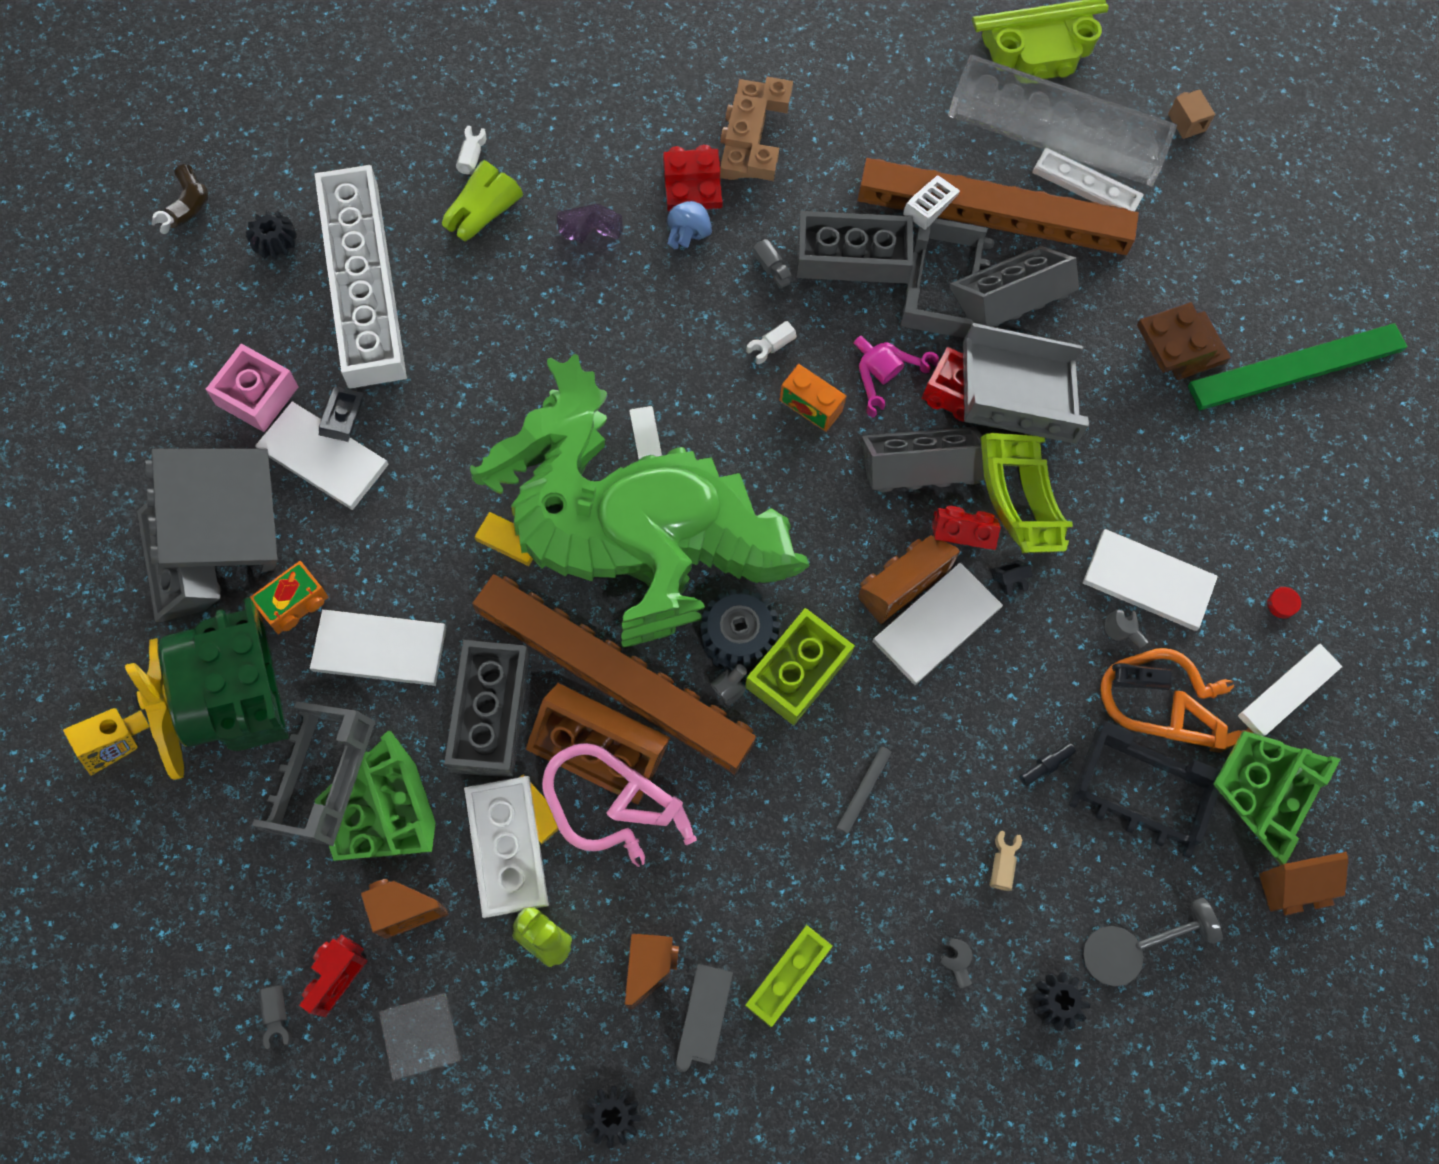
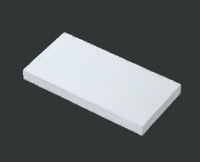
[255,402,389,510]
[1083,529,1218,631]
[872,563,1003,685]
[310,609,446,686]
[464,776,549,918]

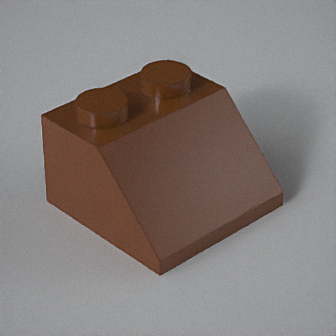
[1259,852,1349,916]
[361,879,449,939]
[625,934,679,1009]

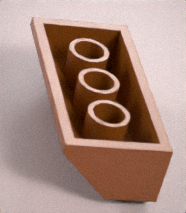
[526,683,670,805]

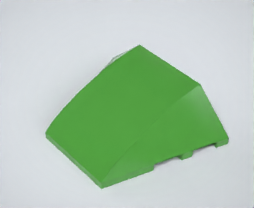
[315,731,436,861]
[1213,731,1341,865]

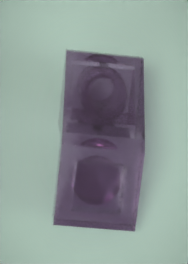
[556,203,623,244]

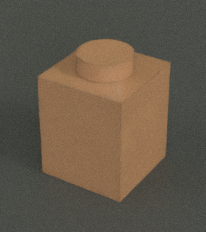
[1168,89,1215,139]

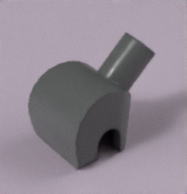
[1105,610,1149,649]
[710,664,747,706]
[939,938,972,988]

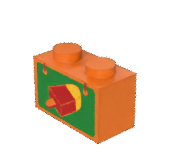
[779,364,847,432]
[249,561,329,635]

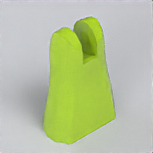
[442,160,523,242]
[512,907,572,967]

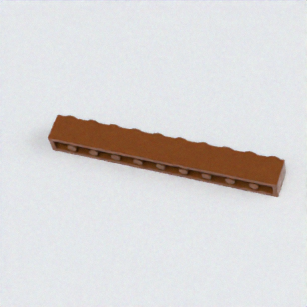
[857,158,1139,255]
[472,574,756,775]

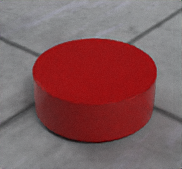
[1267,587,1301,619]

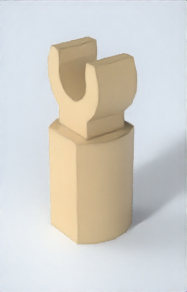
[990,831,1022,891]

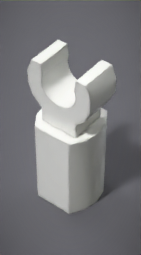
[456,126,486,175]
[746,321,797,364]

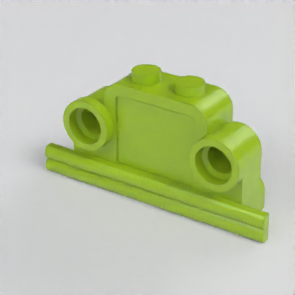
[972,0,1108,82]

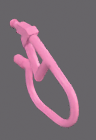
[542,743,697,867]

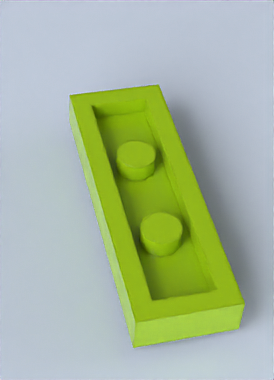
[745,925,833,1027]

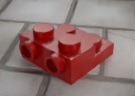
[663,145,722,211]
[922,347,964,421]
[932,506,1001,550]
[299,934,368,1017]

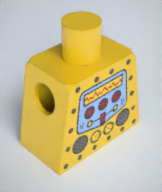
[63,708,150,776]

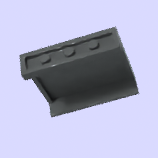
[963,323,1089,444]
[145,449,278,575]

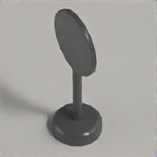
[1083,897,1223,987]

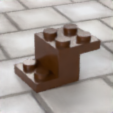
[1137,302,1231,380]

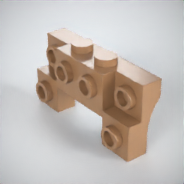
[720,77,793,181]

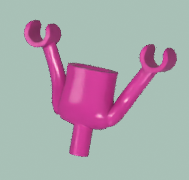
[854,336,939,417]

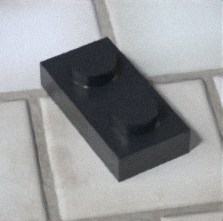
[319,386,364,442]

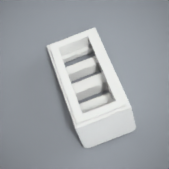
[903,175,960,230]

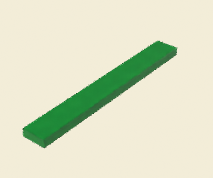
[1188,323,1408,411]

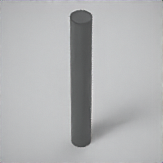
[836,746,892,835]

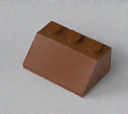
[858,535,960,624]

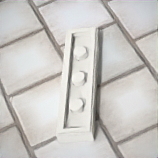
[1032,148,1144,211]
[1237,644,1342,736]

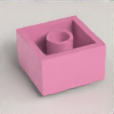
[206,344,298,432]

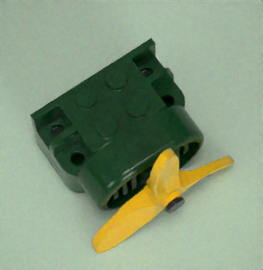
[125,598,289,780]

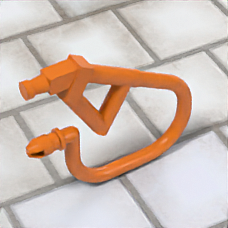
[1100,648,1253,753]

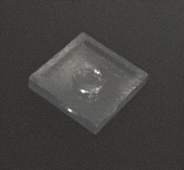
[379,993,461,1081]

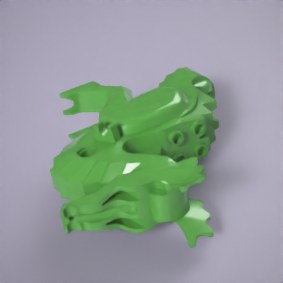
[470,354,810,648]

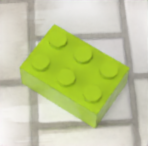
[745,608,855,726]

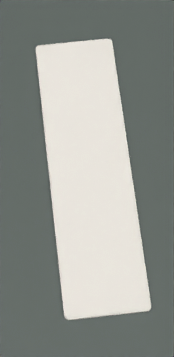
[630,406,662,459]

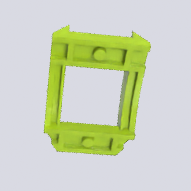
[981,433,1073,553]

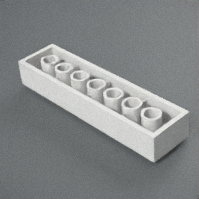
[314,165,407,389]

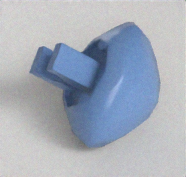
[667,201,712,249]

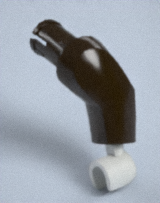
[152,164,208,234]

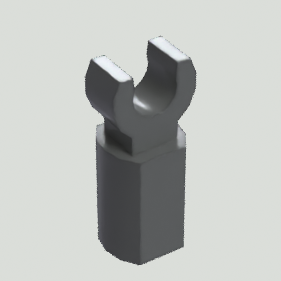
[753,239,791,288]
[259,985,292,1050]

